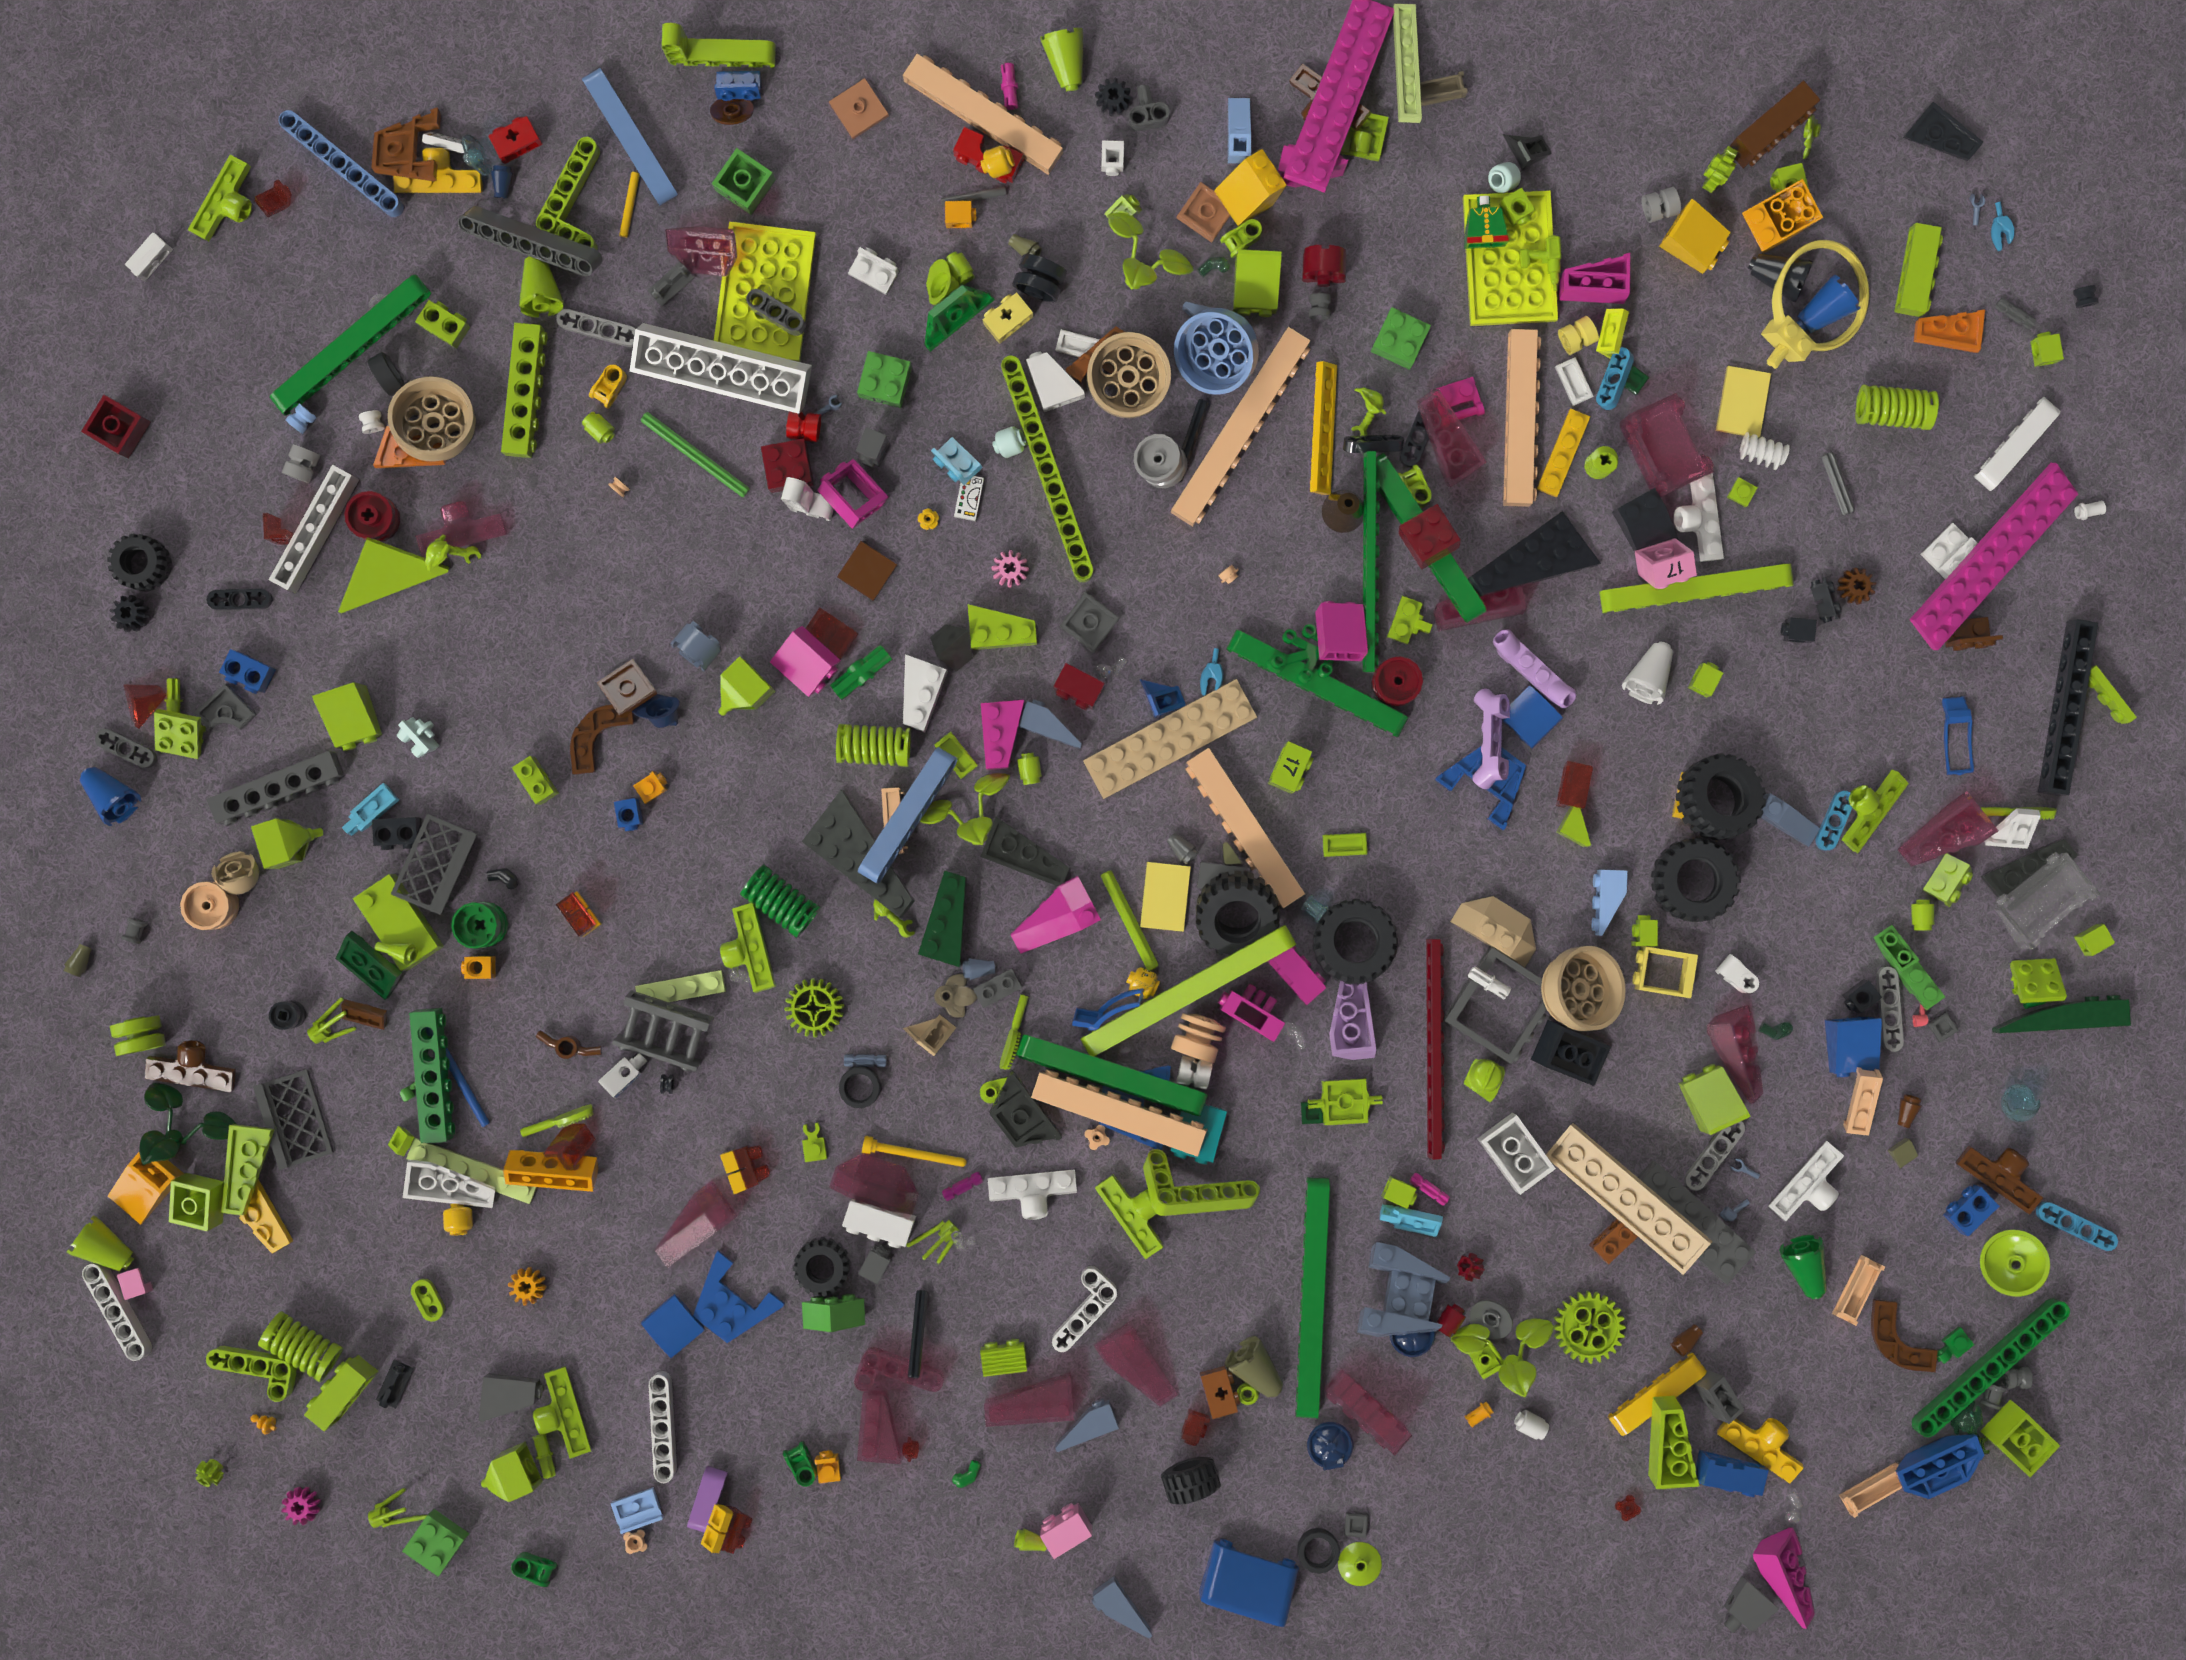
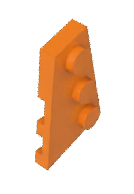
[1913,310,1985,353]
[373,426,446,468]

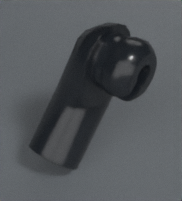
[487,868,518,890]

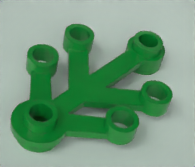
[1267,624,1334,683]

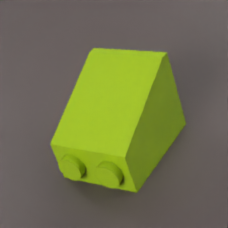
[1233,250,1282,317]
[312,682,382,751]
[1678,1064,1751,1135]

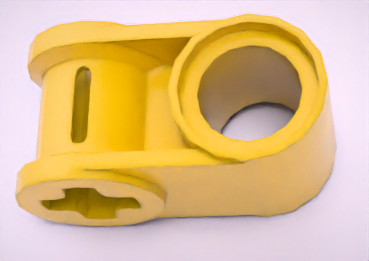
[589,365,627,409]

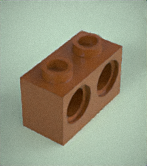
[1589,1219,1638,1264]

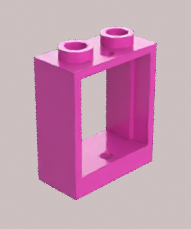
[817,458,888,529]

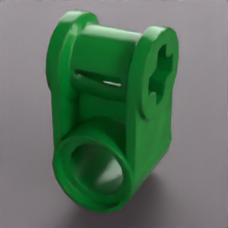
[783,1441,818,1487]
[511,1552,557,1587]

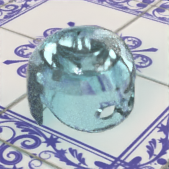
[2000,1084,2041,1122]

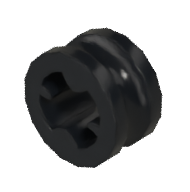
[660,1074,674,1094]

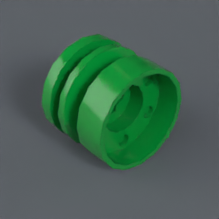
[451,902,509,949]

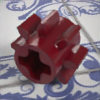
[1457,1253,1485,1282]

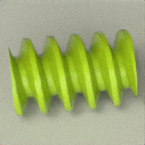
[1584,446,1618,479]

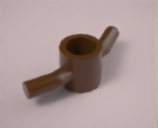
[535,1030,602,1059]

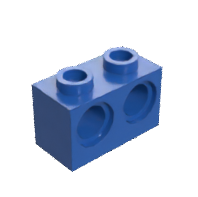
[219,649,276,694]
[1943,1185,2000,1236]

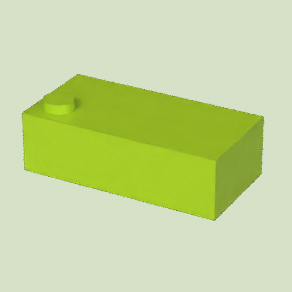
[352,874,444,971]

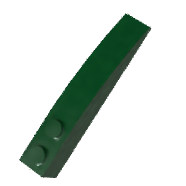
[1992,995,2131,1033]

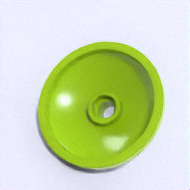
[1980,1230,2050,1297]

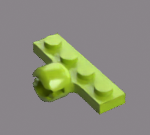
[188,155,252,242]
[1841,770,1909,853]
[720,903,776,993]
[1095,1174,1164,1259]
[533,1366,591,1459]

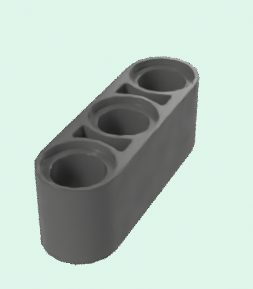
[746,289,806,336]

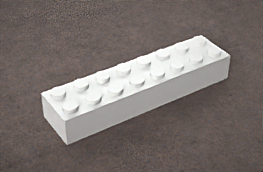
[630,323,812,413]

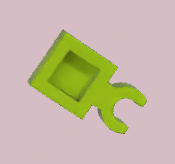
[802,1122,827,1162]

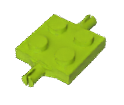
[1308,1078,1383,1125]

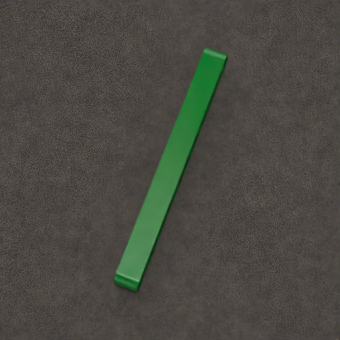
[1295,1177,1330,1418]

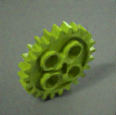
[1553,1291,1626,1364]

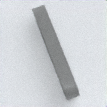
[556,309,635,347]
[1876,966,1904,1052]
[1684,1121,1745,1191]

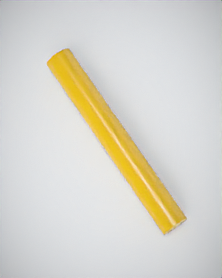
[619,172,640,238]

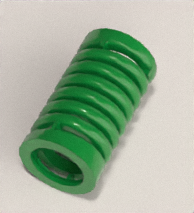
[740,864,821,938]

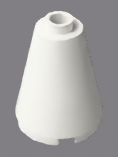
[1622,642,1673,704]

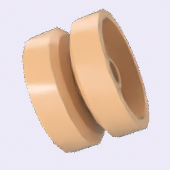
[180,882,239,930]

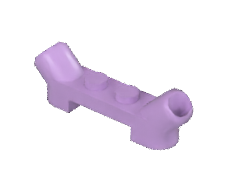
[1493,629,1576,708]
[1472,689,1510,789]

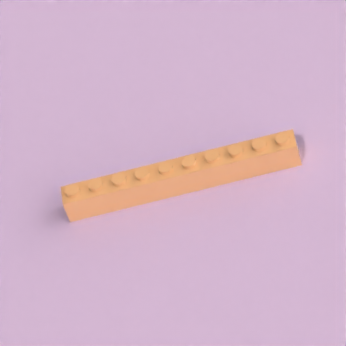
[1171,327,1311,527]

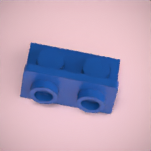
[714,71,761,101]

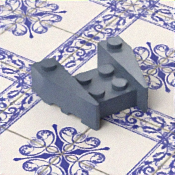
[1357,1242,1450,1337]

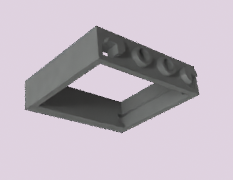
[1443,947,1546,1064]

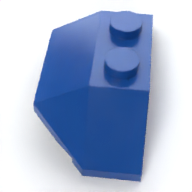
[1895,1434,1984,1499]

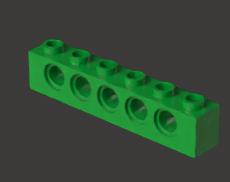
[409,1008,455,1143]

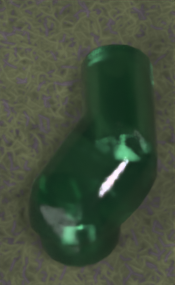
[1197,257,1230,278]
[1758,1022,1793,1040]

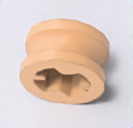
[608,477,630,497]

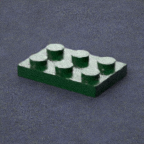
[335,931,402,1000]

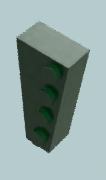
[918,870,967,968]

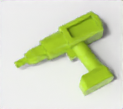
[1520,235,1561,291]

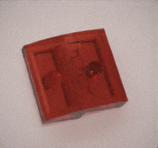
[805,607,858,660]

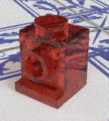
[1181,1409,1210,1446]

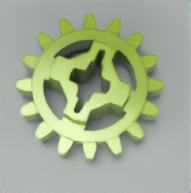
[1702,146,1738,193]

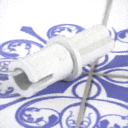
[1468,967,1511,1000]

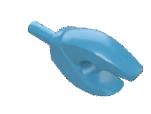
[1991,202,2014,251]
[1200,648,1224,696]

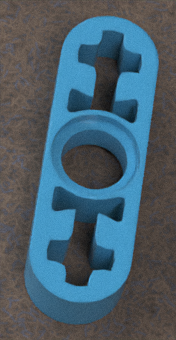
[1596,347,1634,410]
[1815,791,1852,851]

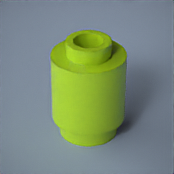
[946,252,975,286]
[582,412,615,444]
[1017,752,1042,785]
[1911,899,1935,930]

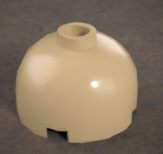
[211,851,259,895]

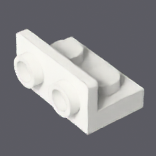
[848,247,899,295]

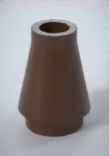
[1897,1094,1922,1128]
[1670,1324,1703,1357]

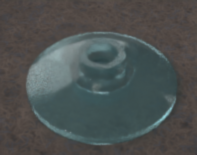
[462,134,492,176]

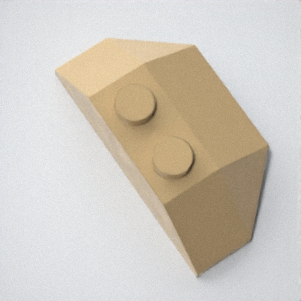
[1450,896,1536,968]

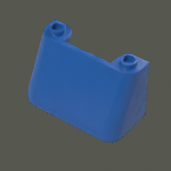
[1199,1539,1299,1627]

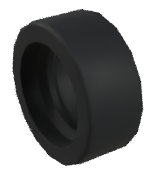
[367,352,405,396]
[839,1067,881,1109]
[1297,1528,1340,1574]

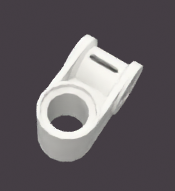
[1715,954,1759,993]

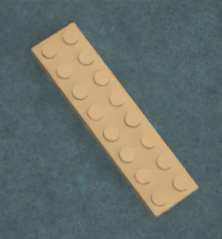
[1083,679,1257,799]
[1546,1123,1713,1275]

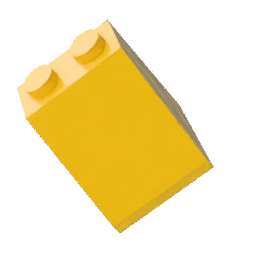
[1214,149,1287,226]
[1659,199,1731,274]

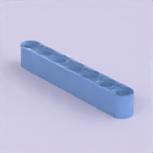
[582,68,678,206]
[278,110,404,217]
[858,747,958,884]

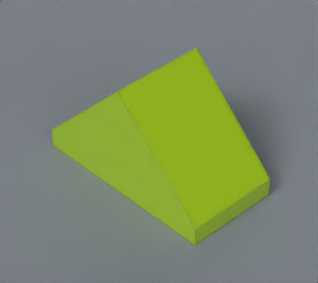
[1556,803,1591,847]

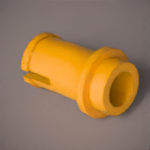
[1464,1402,1494,1428]

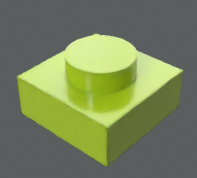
[1727,477,1758,507]
[388,1126,415,1156]

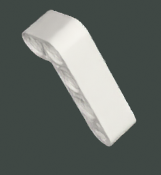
[781,477,834,521]
[1052,1266,1117,1352]

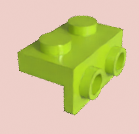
[1923,853,1973,907]

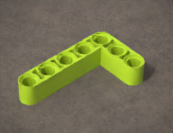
[662,23,776,68]
[536,137,600,250]
[1143,1149,1260,1216]

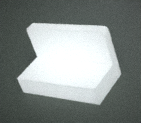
[125,233,173,282]

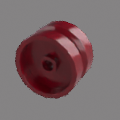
[344,491,400,542]
[1371,656,1423,707]

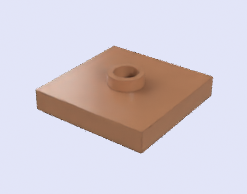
[829,78,889,139]
[1176,182,1230,243]

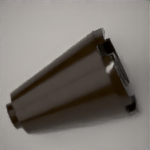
[1322,490,1363,533]

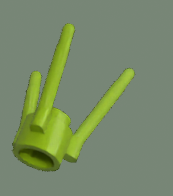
[307,997,356,1044]
[906,1220,961,1264]
[368,1488,427,1528]

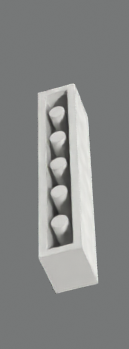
[269,465,359,593]

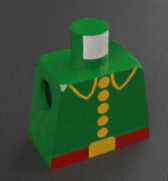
[1464,196,1509,249]

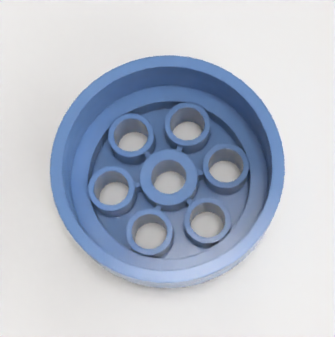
[1174,308,1259,394]

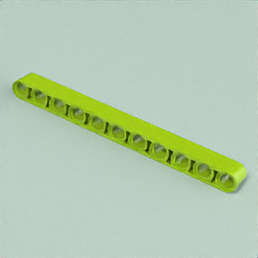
[1001,355,1093,582]
[1080,925,1296,1057]

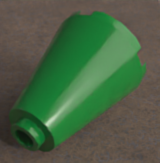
[1779,1235,1827,1299]

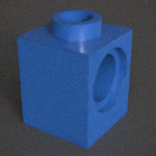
[614,798,643,832]

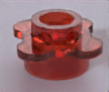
[902,1437,919,1462]
[1615,1495,1641,1521]

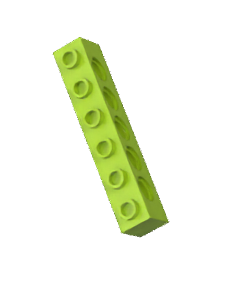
[501,323,548,458]

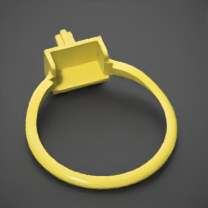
[1761,240,1869,369]

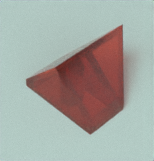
[123,685,167,729]

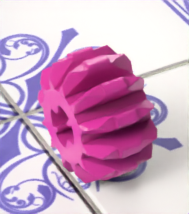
[281,1487,321,1525]

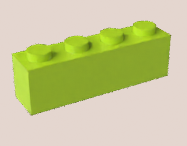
[1894,223,1943,317]

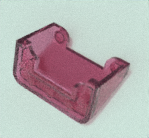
[1620,393,1714,498]

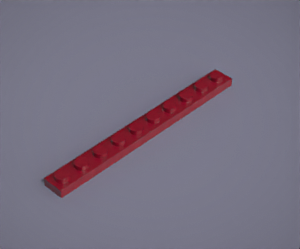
[1426,939,1445,1160]

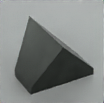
[1502,134,1552,170]
[930,624,974,672]

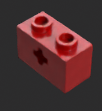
[488,116,543,164]

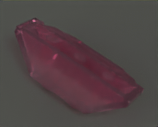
[665,226,737,276]
[829,1153,919,1215]

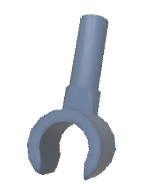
[1969,194,1985,225]
[814,395,842,415]
[1730,1159,1760,1179]
[1719,1199,1750,1221]

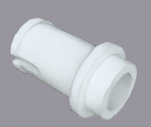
[2074,500,2106,520]

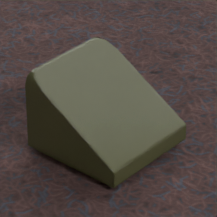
[1222,842,1242,865]
[1888,1138,1918,1168]

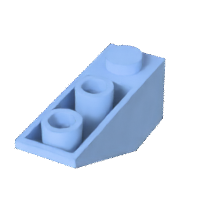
[1228,98,1251,163]
[1591,870,1627,936]

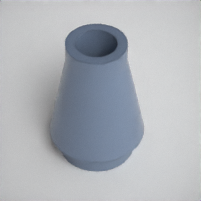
[963,958,995,980]

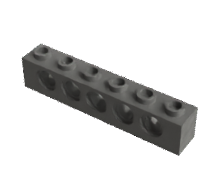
[207,751,344,826]

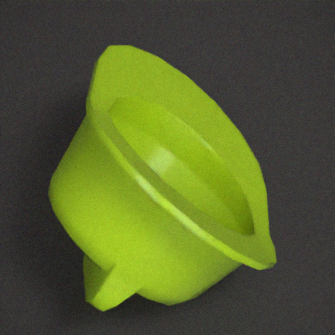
[926,259,960,305]
[1464,1059,1505,1102]

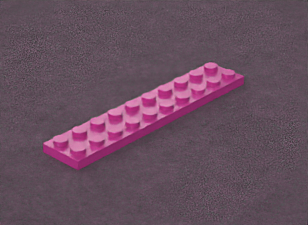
[1283,0,1394,193]
[1909,463,2078,651]

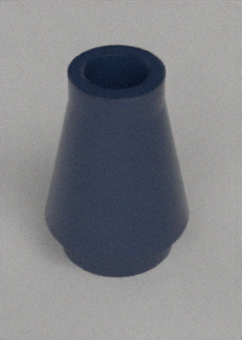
[491,165,513,199]

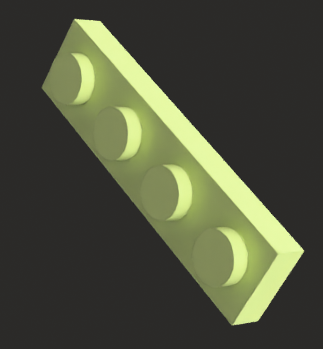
[635,970,726,1002]

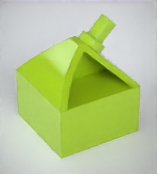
[718,656,776,716]
[251,818,323,869]
[481,1441,543,1502]

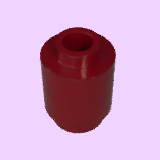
[1437,1303,1466,1338]

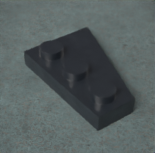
[1903,102,1984,161]

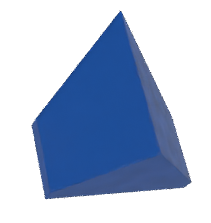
[1140,679,1186,718]

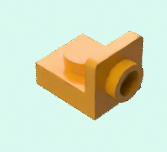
[633,771,668,804]
[814,1450,841,1483]

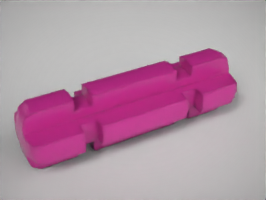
[1410,1173,1450,1206]

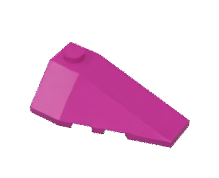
[1010,876,1101,954]
[1753,1528,1815,1629]

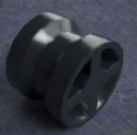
[2073,285,2099,309]

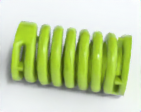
[1855,384,1939,430]
[836,724,911,767]
[258,1311,343,1382]

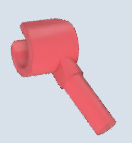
[1912,1004,1928,1027]

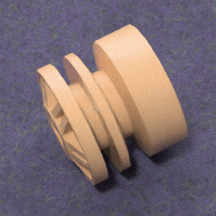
[1171,1013,1226,1063]

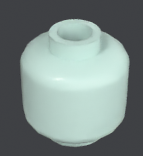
[1488,162,1521,193]
[993,426,1027,458]

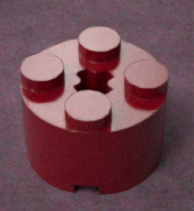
[1302,245,1347,287]

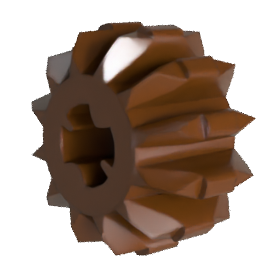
[1837,567,1876,605]

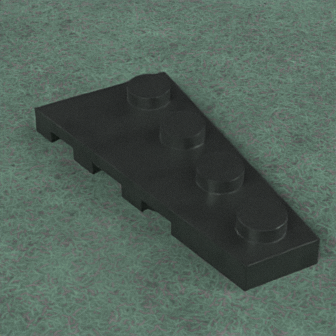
[980,817,1069,886]
[1980,839,2078,910]

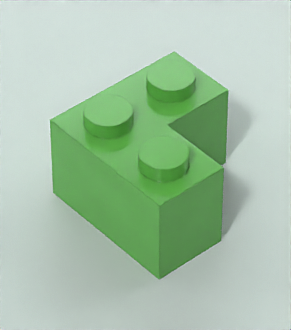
[802,1294,865,1332]

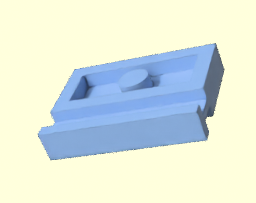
[611,1487,664,1534]

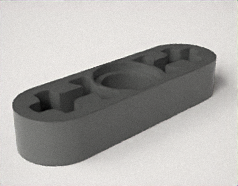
[95,729,157,768]

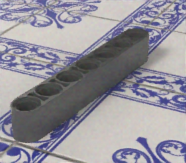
[458,206,603,276]

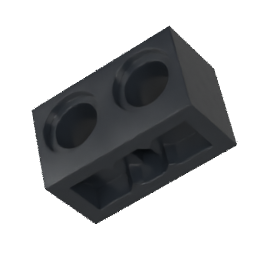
[372,817,423,850]

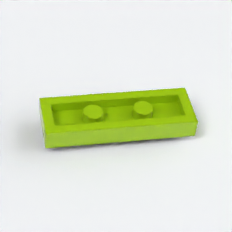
[2088,665,2137,724]

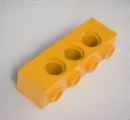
[503,1150,598,1192]

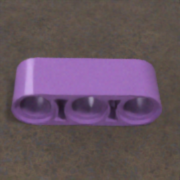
[687,1466,728,1533]

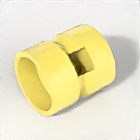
[1558,316,1599,355]

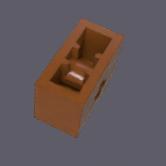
[1200,1366,1240,1419]

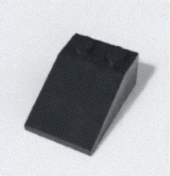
[1612,488,1679,553]
[1531,1020,1611,1086]

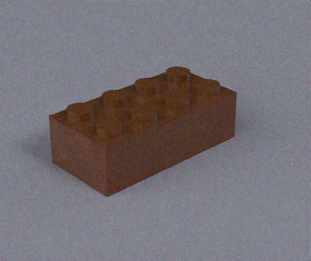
[1730,80,1820,169]

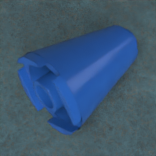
[1796,275,1861,334]
[80,767,141,826]

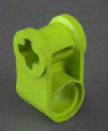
[1220,219,1262,258]
[1398,464,1432,508]

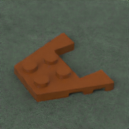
[371,108,441,181]
[1065,326,1150,405]

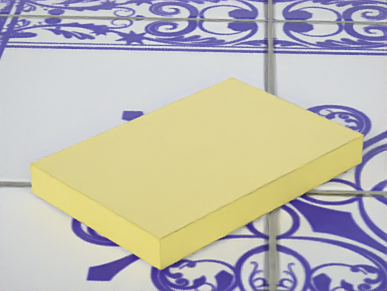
[1716,366,1771,438]
[1140,862,1190,932]

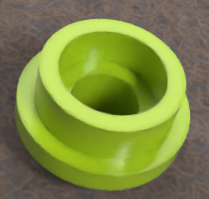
[1237,1383,1259,1405]

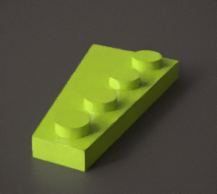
[221,1124,275,1215]

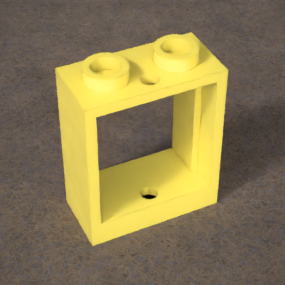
[1632,946,1698,998]

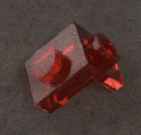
[255,179,292,217]

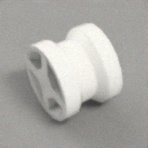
[359,410,384,434]

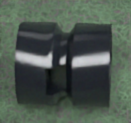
[269,1000,306,1030]

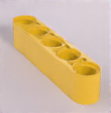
[1608,1353,1707,1436]

